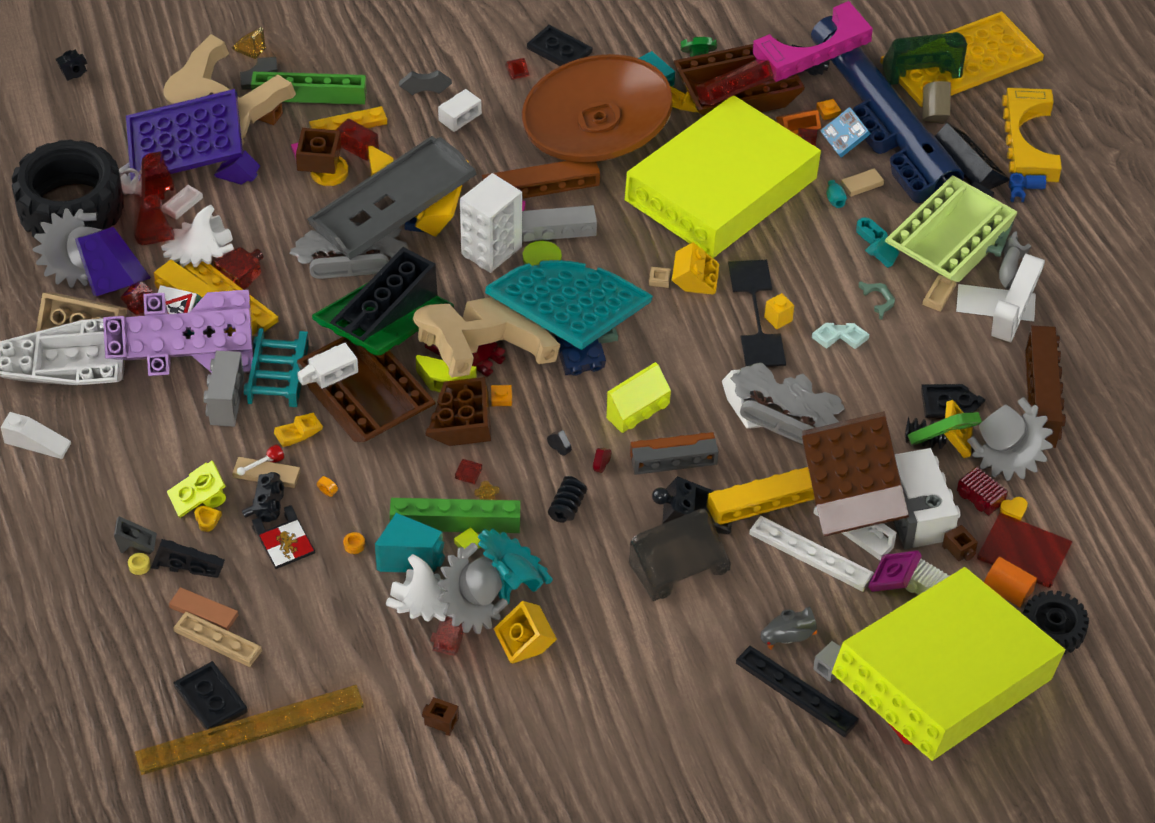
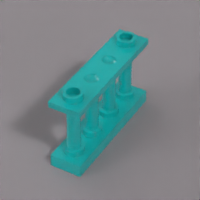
[244,328,309,407]

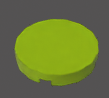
[522,240,562,266]

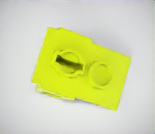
[167,461,226,518]

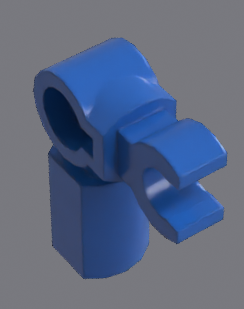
[1008,173,1046,202]

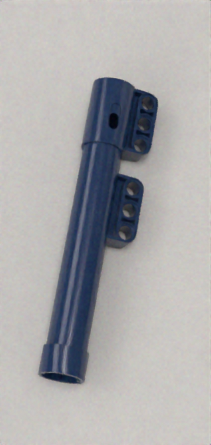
[811,16,964,203]

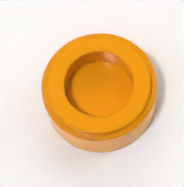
[317,476,338,497]
[343,532,365,554]

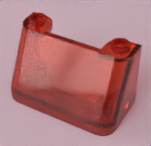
[134,151,174,245]

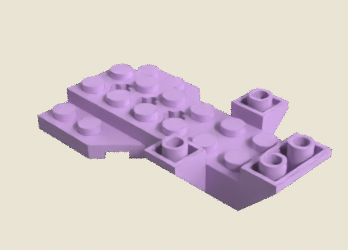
[103,290,253,376]

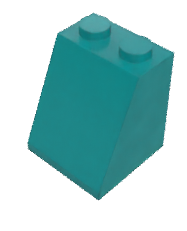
[375,513,445,573]

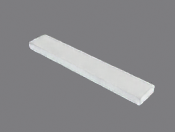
[749,515,874,592]

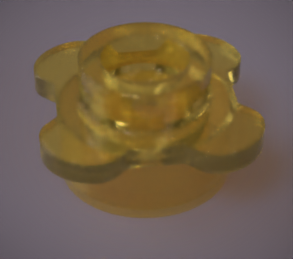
[474,481,500,500]

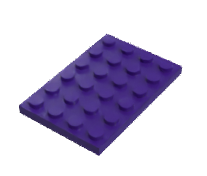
[126,89,243,182]

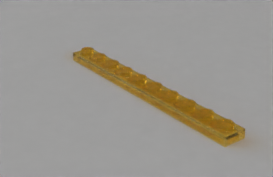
[134,685,364,775]

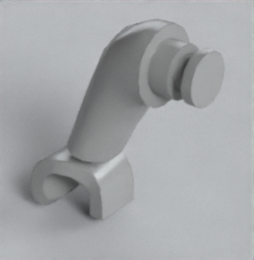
[999,231,1031,289]

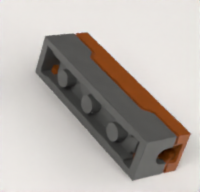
[630,432,719,475]

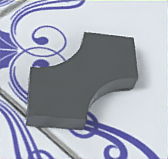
[240,57,278,90]
[399,70,452,95]

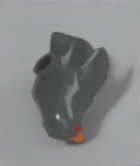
[760,607,817,650]

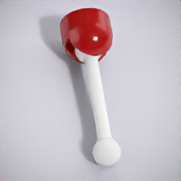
[237,444,284,476]

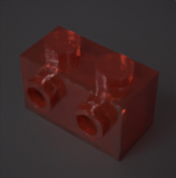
[336,118,379,161]

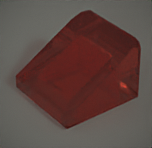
[505,58,529,80]

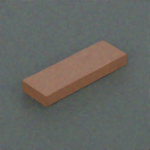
[169,587,239,631]

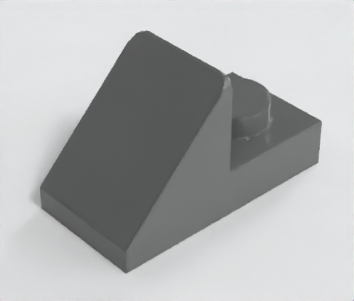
[114,516,157,555]

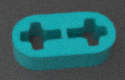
[856,217,888,245]

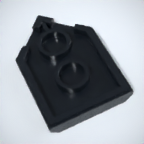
[921,384,986,418]

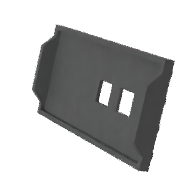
[307,136,477,260]

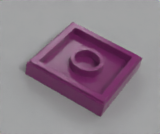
[868,550,922,592]

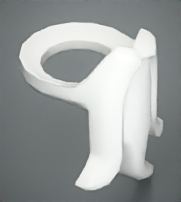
[119,163,140,195]

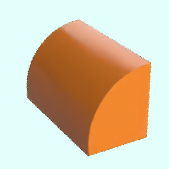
[776,110,821,134]
[984,556,1037,608]

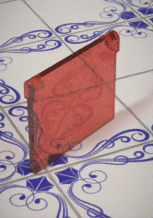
[977,513,1073,588]

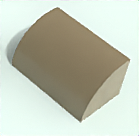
[922,81,951,124]

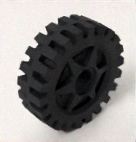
[1023,590,1089,655]

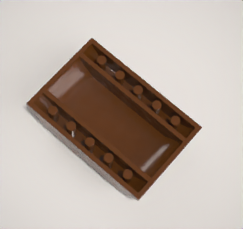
[674,39,805,116]
[297,337,435,442]
[802,411,909,537]

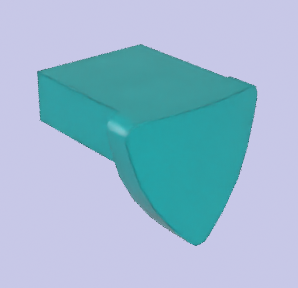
[865,236,900,268]

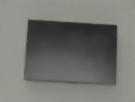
[527,25,593,66]
[173,661,248,734]

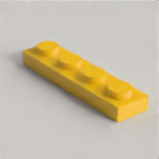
[309,106,387,134]

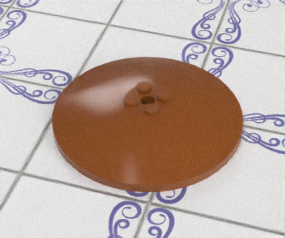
[522,54,673,162]

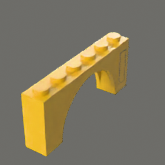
[1002,88,1062,182]

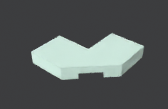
[812,323,869,349]

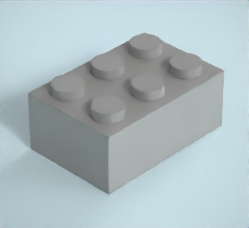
[204,350,244,427]

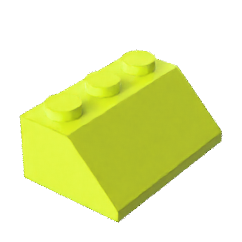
[606,362,671,433]

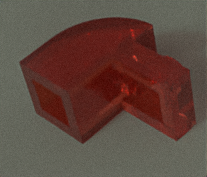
[430,617,464,656]

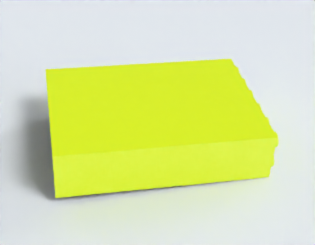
[625,95,821,258]
[831,567,1066,761]

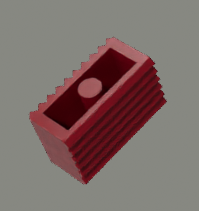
[957,467,1008,516]

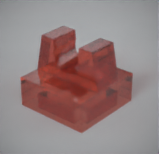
[798,128,818,146]

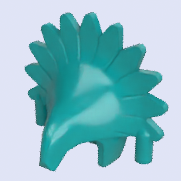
[478,528,553,604]

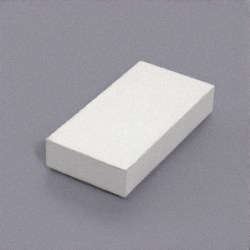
[161,185,203,220]

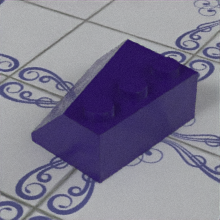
[75,227,151,296]

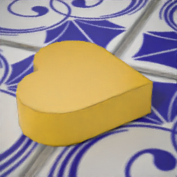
[1000,497,1028,522]
[194,506,222,532]

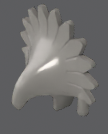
[33,208,101,288]
[967,397,1053,481]
[437,543,508,634]

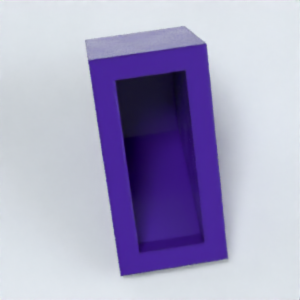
[214,150,260,184]

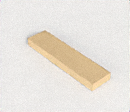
[174,612,262,667]

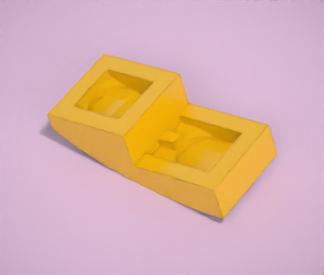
[670,86,698,112]
[274,412,323,447]

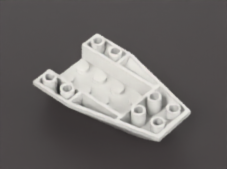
[0,319,125,385]

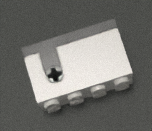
[893,448,960,550]

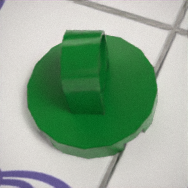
[680,37,717,57]

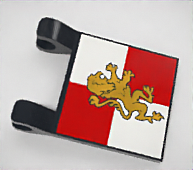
[252,505,315,569]

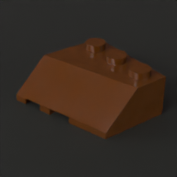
[425,377,491,446]

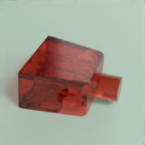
[214,247,264,290]

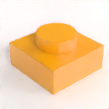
[816,99,841,120]
[491,385,512,406]

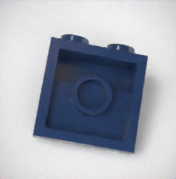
[555,336,606,376]

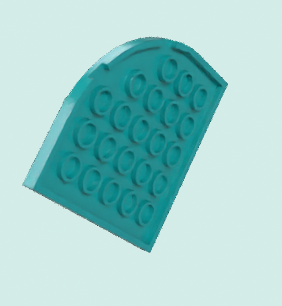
[485,260,653,350]

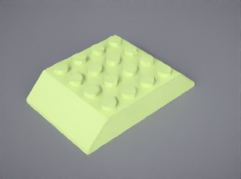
[885,175,1017,282]

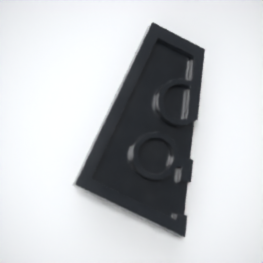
[151,539,225,578]

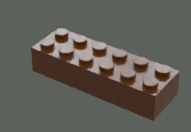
[1025,325,1066,448]

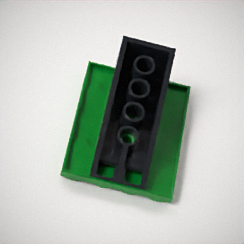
[312,247,454,356]

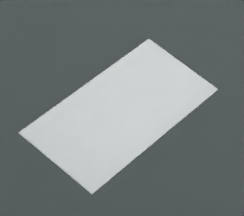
[956,284,1036,321]

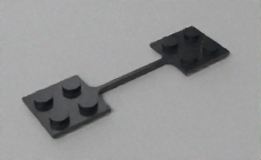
[728,259,786,367]

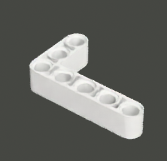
[991,254,1045,343]

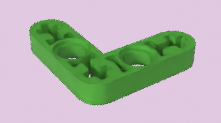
[908,412,982,445]

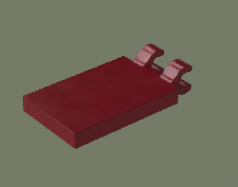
[425,342,506,377]

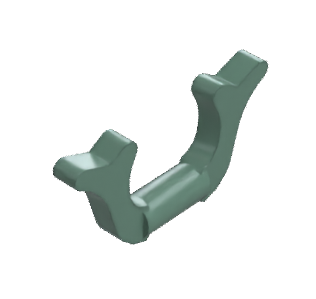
[859,281,895,320]

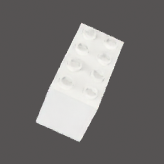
[460,173,522,273]

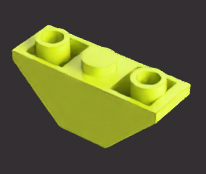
[416,355,477,392]

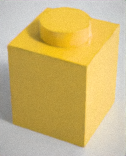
[764,293,794,330]

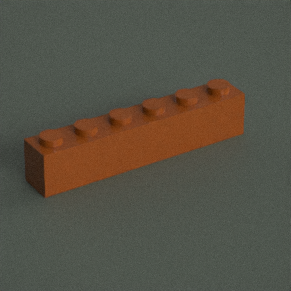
[482,161,600,199]

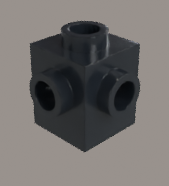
[56,49,87,81]

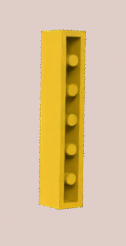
[153,259,258,336]
[707,467,815,525]

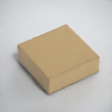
[649,267,671,288]

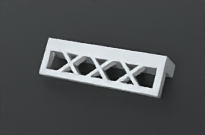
[813,507,897,561]

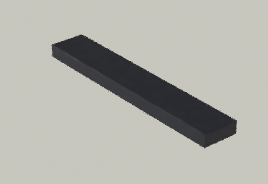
[736,645,859,737]

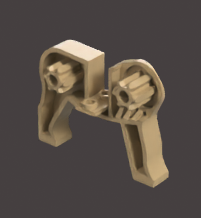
[164,34,296,146]
[413,297,560,377]

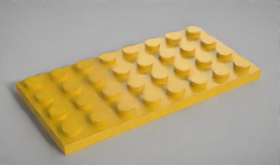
[880,11,1044,107]

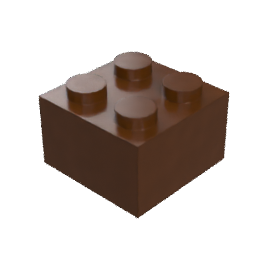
[296,127,341,174]

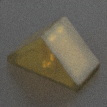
[231,27,266,59]

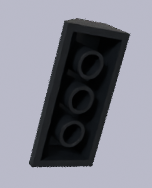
[935,123,1010,190]

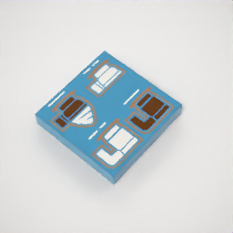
[820,107,871,158]

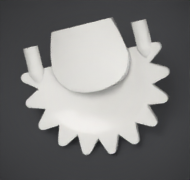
[161,205,234,267]
[386,554,453,622]

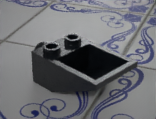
[652,476,732,534]

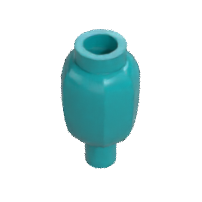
[826,180,847,208]

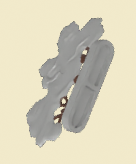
[289,221,408,279]
[730,363,845,445]

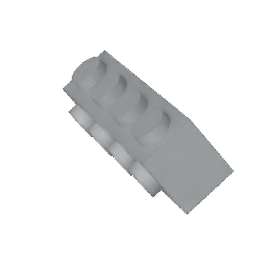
[522,205,597,242]

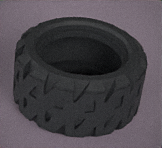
[12,139,124,238]

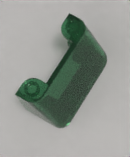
[883,32,967,85]

